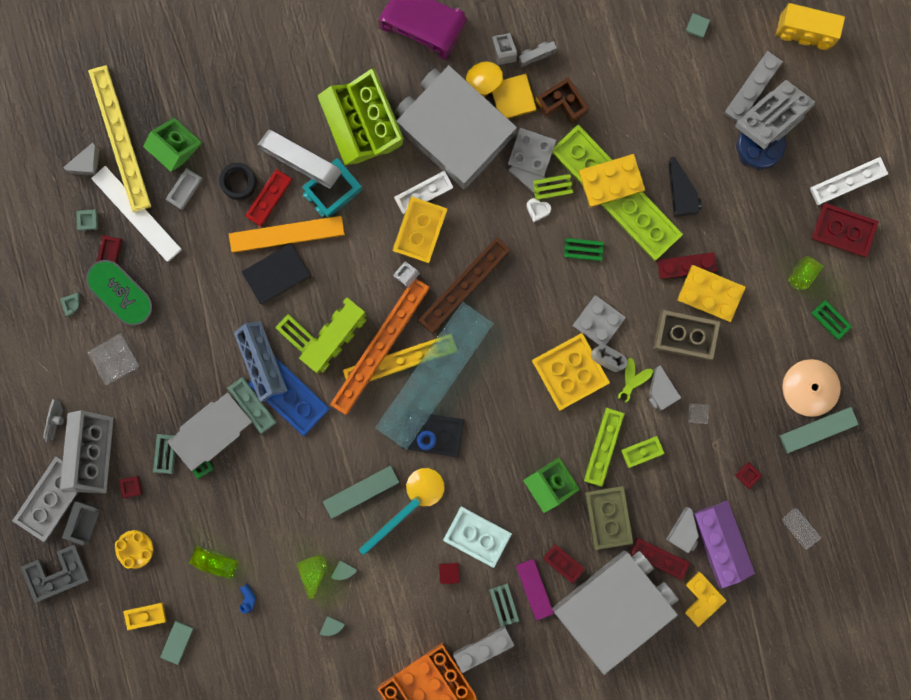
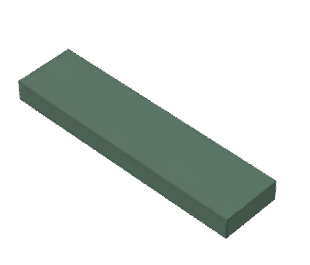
[779,407,859,453]
[323,466,400,519]

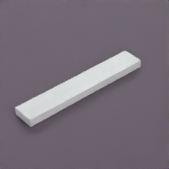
[91,166,182,262]

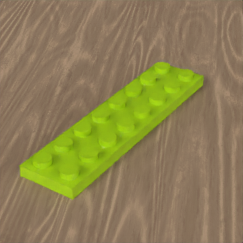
[552,125,683,261]

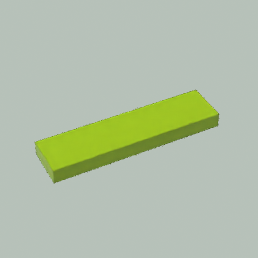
[584,408,625,487]

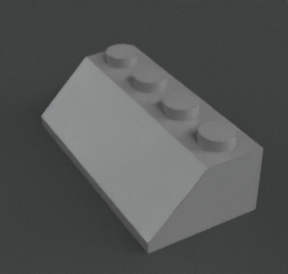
[60,410,114,493]

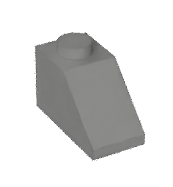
[649,366,681,411]
[666,507,699,553]

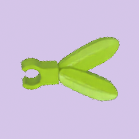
[618,358,653,403]

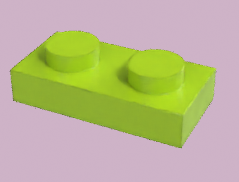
[621,436,664,468]

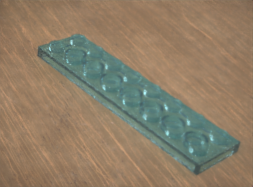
[375,302,494,450]

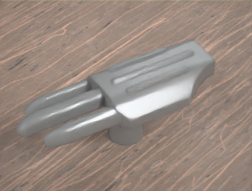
[44,399,64,443]

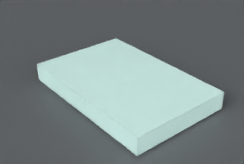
[443,506,512,568]

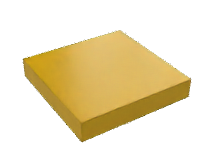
[492,74,536,119]

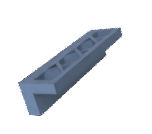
[234,321,287,402]

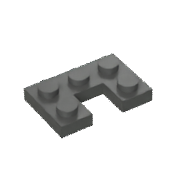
[20,544,90,603]

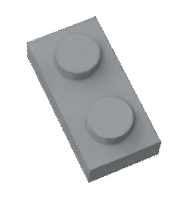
[518,41,557,68]

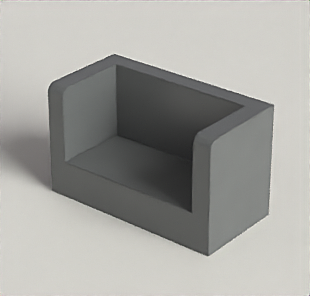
[62,500,101,545]

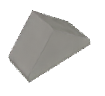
[492,33,517,65]
[63,143,100,175]

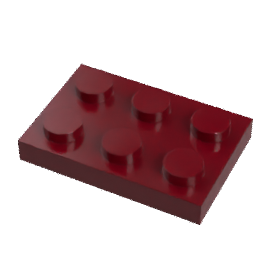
[811,203,879,258]

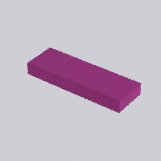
[516,558,554,620]

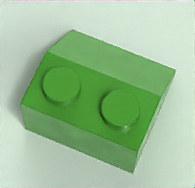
[143,118,202,172]
[523,457,580,513]

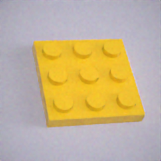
[531,333,610,411]

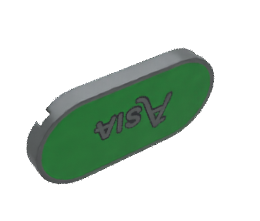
[86,260,153,326]

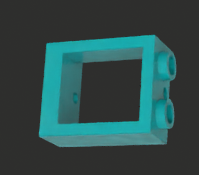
[302,158,363,218]

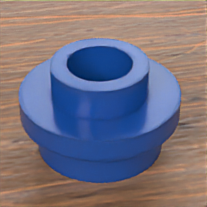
[417,431,436,450]

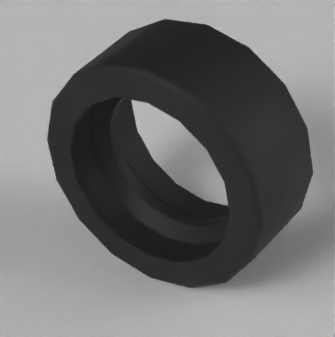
[219,162,257,200]

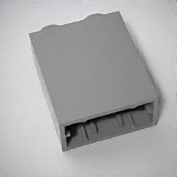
[394,65,517,190]
[552,550,678,675]

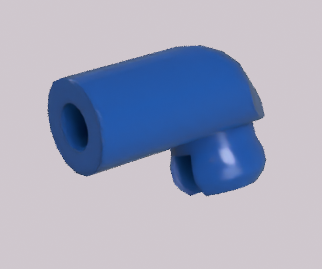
[239,583,256,614]

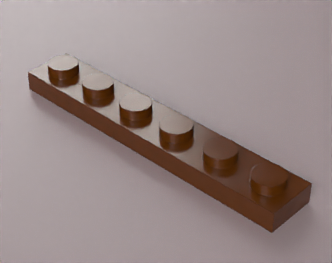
[418,237,510,334]

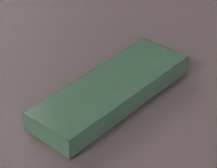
[227,377,277,434]

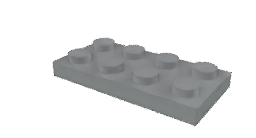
[12,456,79,542]

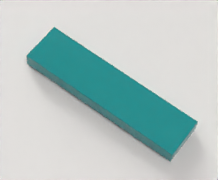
[359,496,422,555]

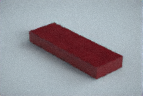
[630,538,690,580]

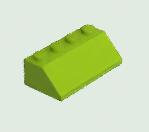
[346,68,404,155]
[317,84,378,165]

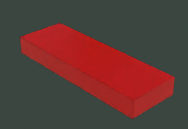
[245,169,292,227]

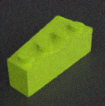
[299,297,367,374]

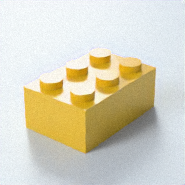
[776,3,845,50]

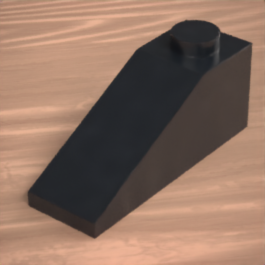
[668,157,702,217]

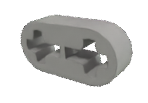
[591,345,627,372]

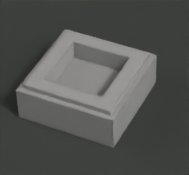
[393,261,420,288]

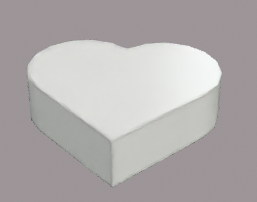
[527,198,551,223]

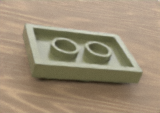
[585,486,633,550]

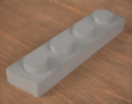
[723,51,783,122]

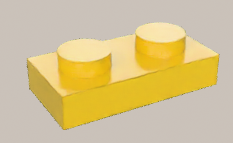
[124,602,167,630]

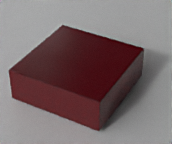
[734,462,763,489]
[119,476,143,499]

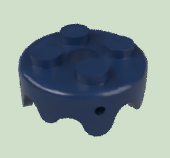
[736,132,786,170]

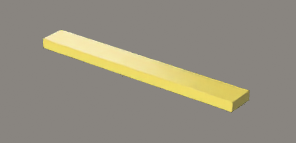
[88,65,151,213]

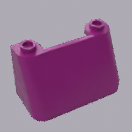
[378,0,467,61]

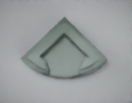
[60,293,81,317]
[331,560,357,580]
[320,616,345,636]

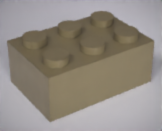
[653,310,720,361]

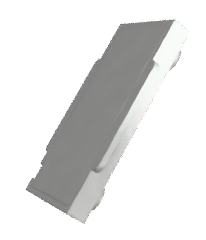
[735,80,815,150]
[167,392,252,471]

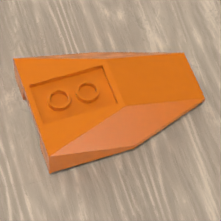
[377,642,477,700]

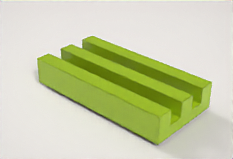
[533,174,573,200]
[275,314,314,353]

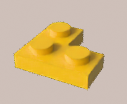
[684,572,726,627]

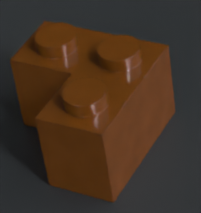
[535,77,589,124]

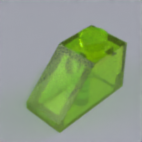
[788,256,824,290]
[189,545,238,579]
[296,554,328,600]

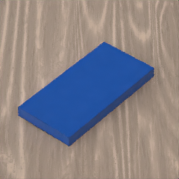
[249,356,330,436]

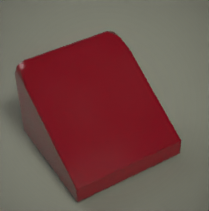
[439,563,459,584]

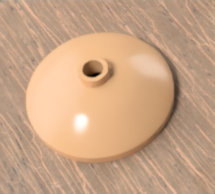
[782,359,841,417]

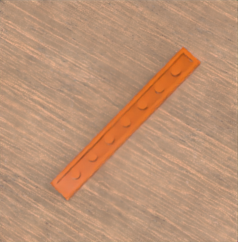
[330,279,430,416]

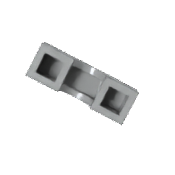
[453,626,514,673]

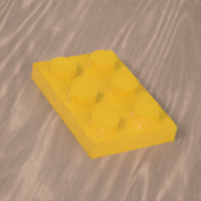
[578,154,645,208]
[392,196,447,263]
[677,265,746,322]

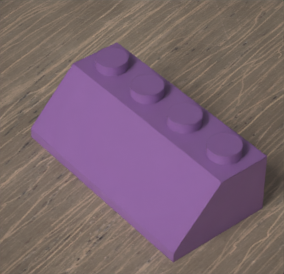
[693,500,755,588]

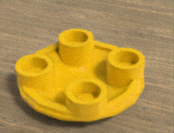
[466,62,504,97]
[406,468,444,506]
[115,530,154,569]

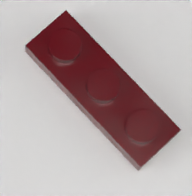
[657,252,717,280]

